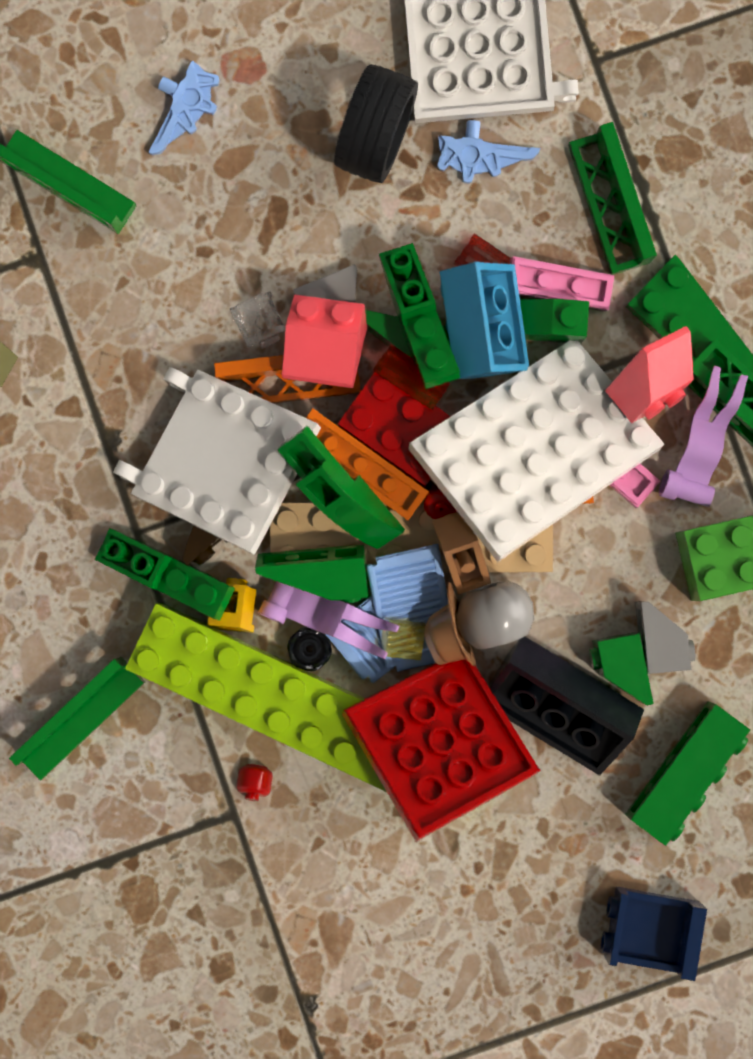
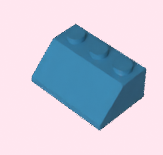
[440,262,529,379]

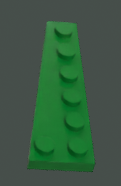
[626,255,753,408]

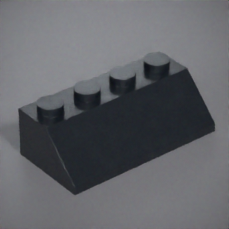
[488,637,644,776]

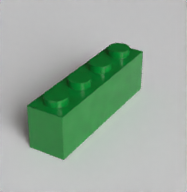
[625,701,750,846]

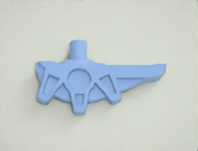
[149,60,220,156]
[437,120,540,183]

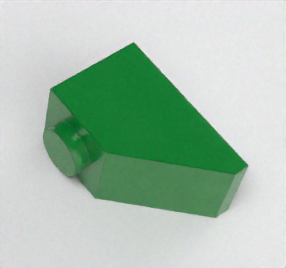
[589,632,654,706]

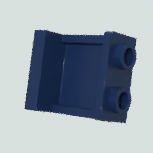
[600,886,707,981]

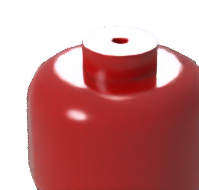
[424,485,457,519]
[236,764,273,801]

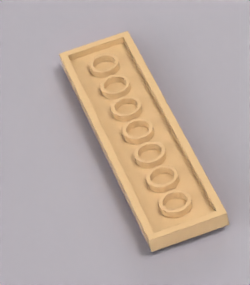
[270,501,553,573]

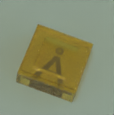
[385,619,425,660]

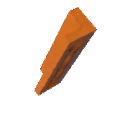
[214,355,361,404]
[306,408,429,521]

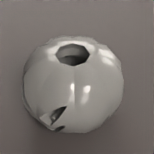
[455,581,534,649]

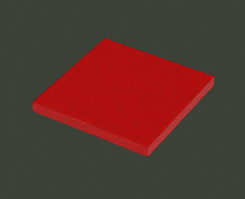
[342,659,540,842]

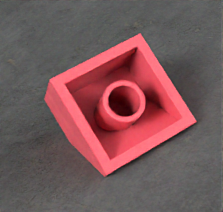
[282,294,367,388]
[605,326,694,423]

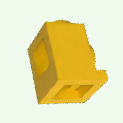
[207,578,256,633]

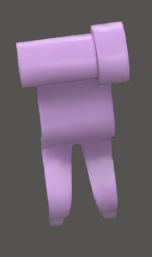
[659,366,748,507]
[258,581,400,659]

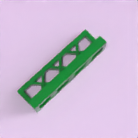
[568,122,657,275]
[0,130,137,235]
[688,338,753,447]
[9,657,146,781]

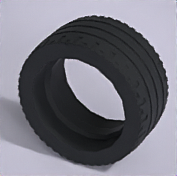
[334,64,418,183]

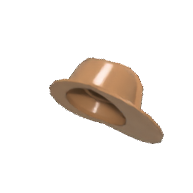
[424,582,476,666]

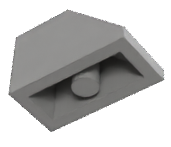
[635,601,695,674]

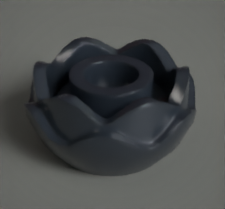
[287,627,332,671]

